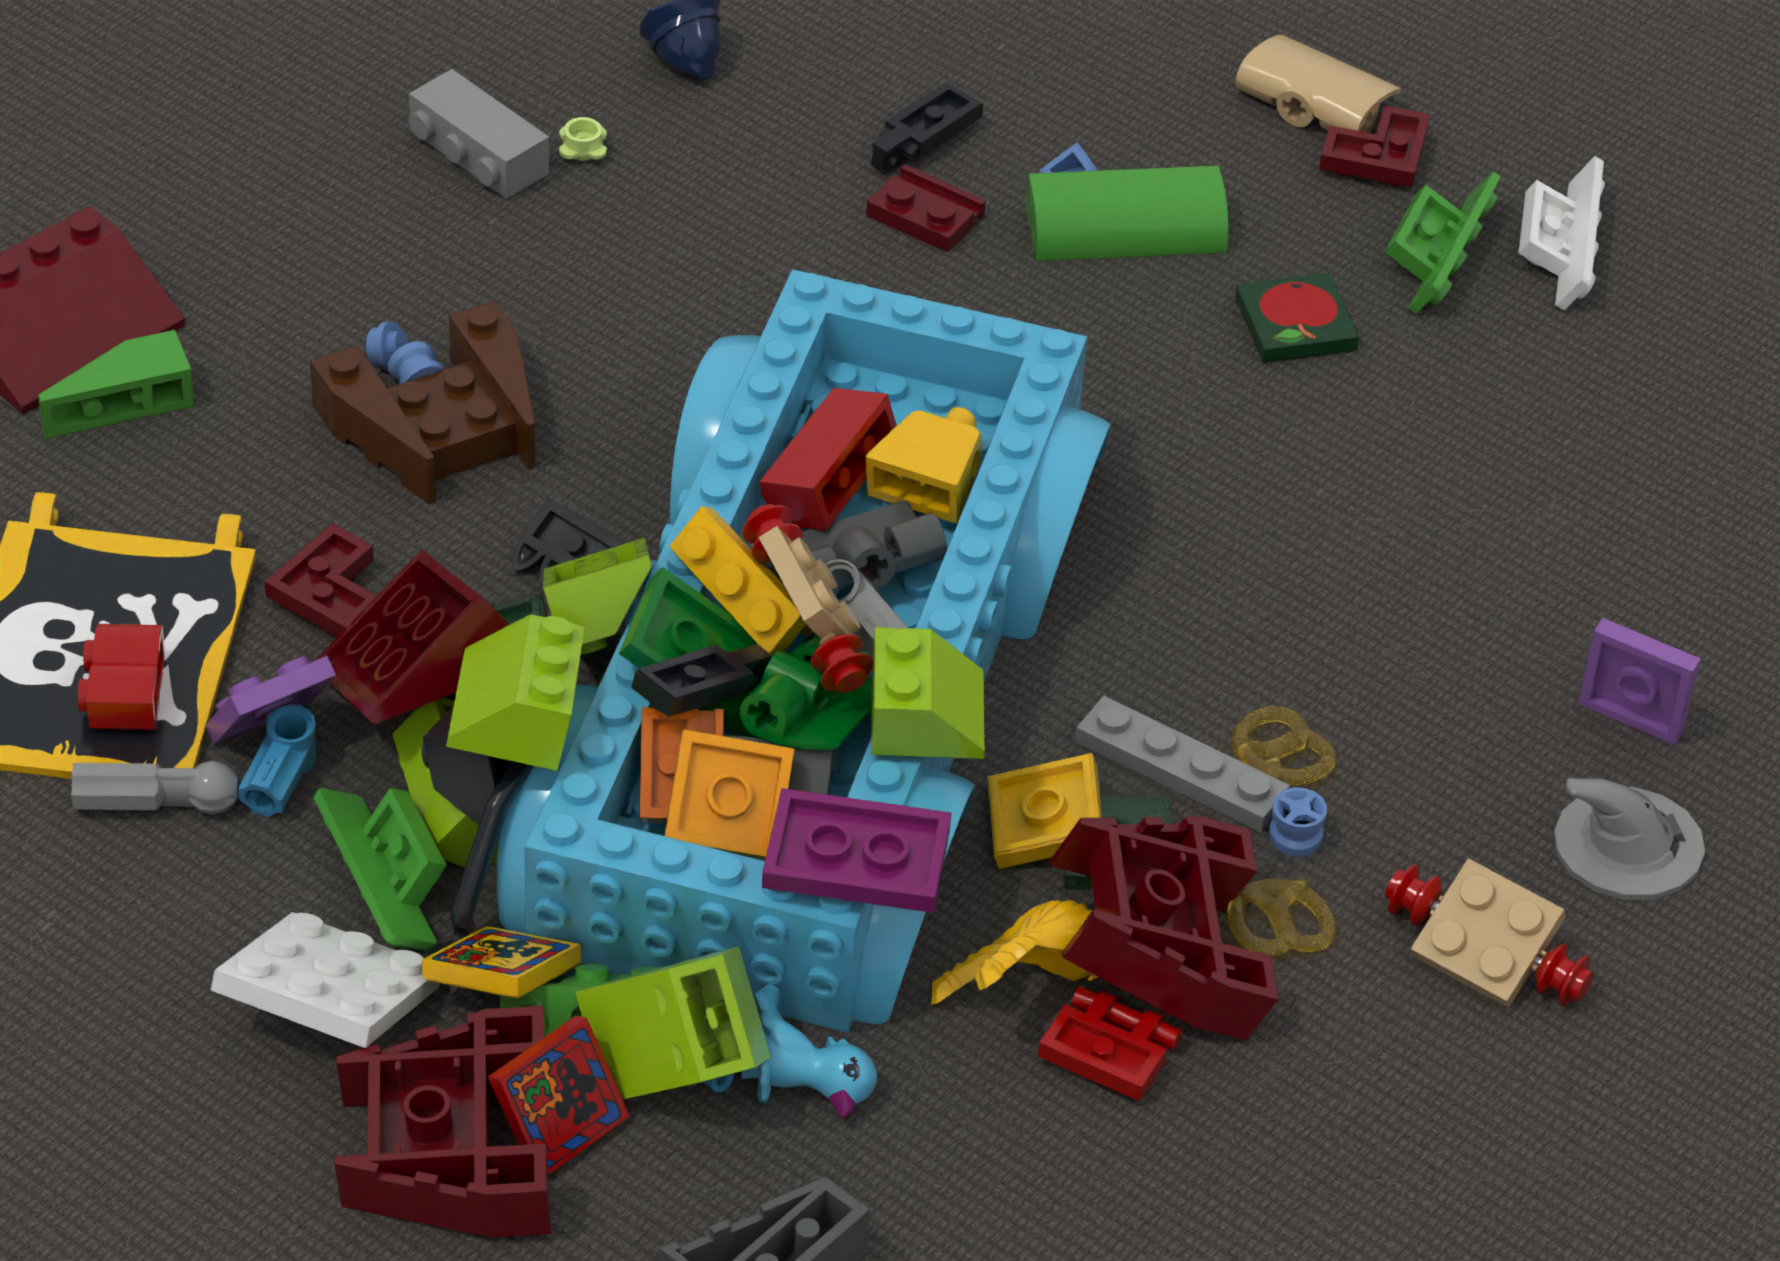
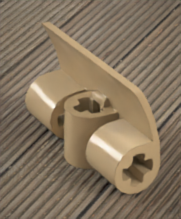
[1235,35,1401,133]

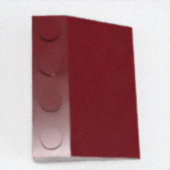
[0,206,185,414]
[315,549,510,724]

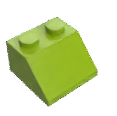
[871,627,985,759]

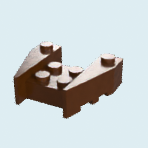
[310,300,535,504]

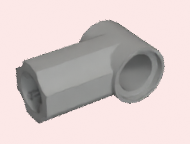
[826,559,909,659]

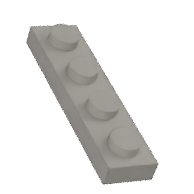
[1075,696,1290,833]

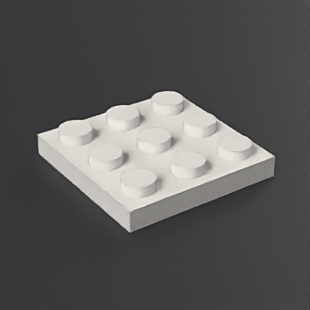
[211,912,440,1048]

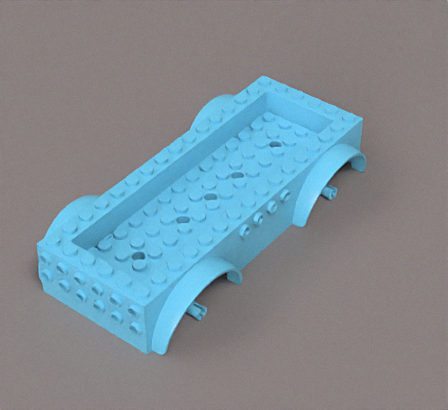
[497,269,1112,1033]

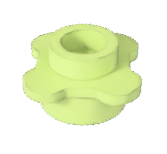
[559,117,607,161]

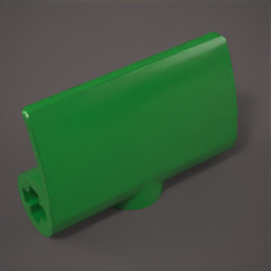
[740,632,872,750]

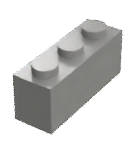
[409,69,549,199]

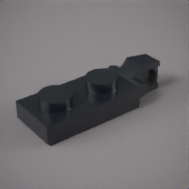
[870,82,984,174]
[631,644,772,717]

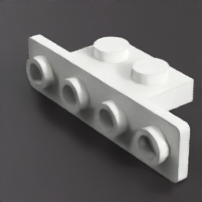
[1519,156,1605,310]

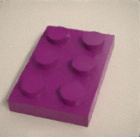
[762,788,952,913]

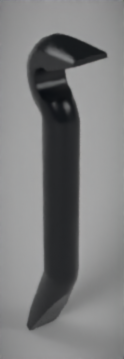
[421,761,534,958]

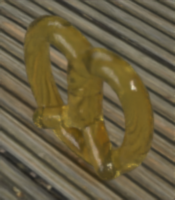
[1231,705,1337,785]
[1227,878,1337,956]

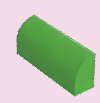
[1025,166,1228,261]

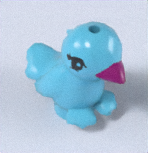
[741,984,877,1119]

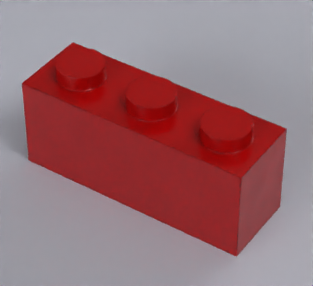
[759,388,897,531]

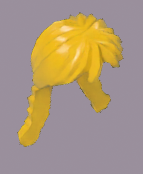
[931,900,1098,1005]

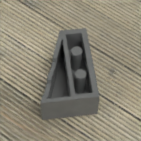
[659,1177,870,1261]

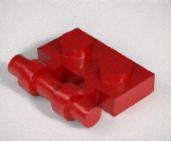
[1038,986,1183,1101]

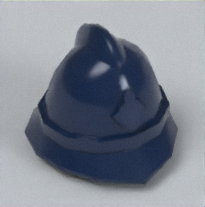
[639,0,721,79]

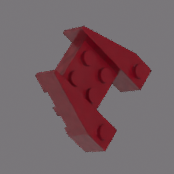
[1050,816,1279,1040]
[334,1006,551,1238]

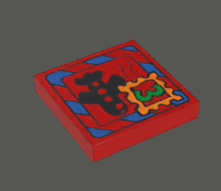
[488,1016,630,1174]

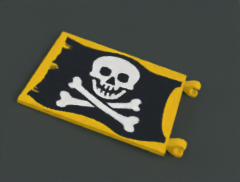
[0,492,256,779]

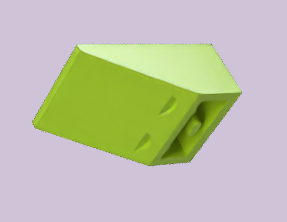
[575,946,771,1099]

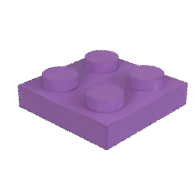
[1578,618,1701,745]
[205,656,336,745]

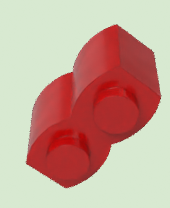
[78,624,165,730]

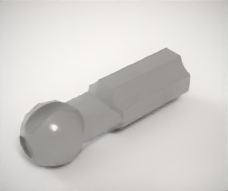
[71,760,239,815]

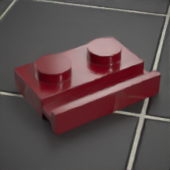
[866,164,986,253]

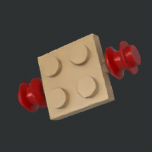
[742,504,873,693]
[1385,858,1594,1009]

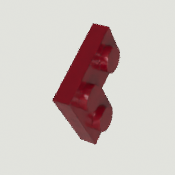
[1319,105,1430,187]
[265,523,377,637]

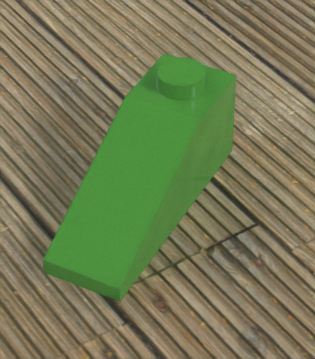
[38,330,194,439]

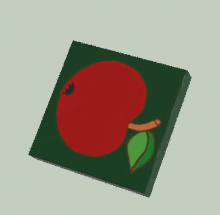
[1235,273,1359,362]

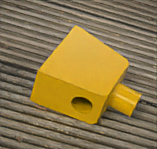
[866,407,982,524]

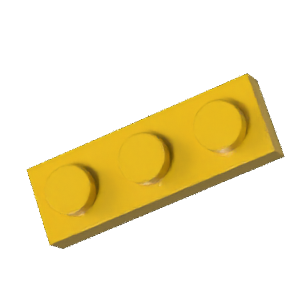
[669,506,806,656]

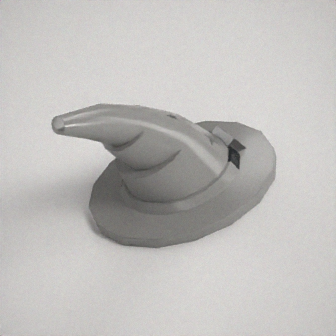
[1553,778,1705,900]

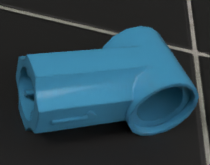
[238,704,318,818]

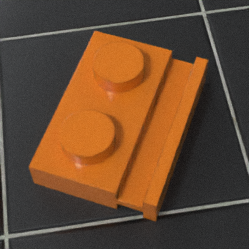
[640,707,724,823]

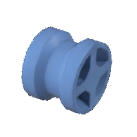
[388,341,445,385]
[1269,787,1327,857]

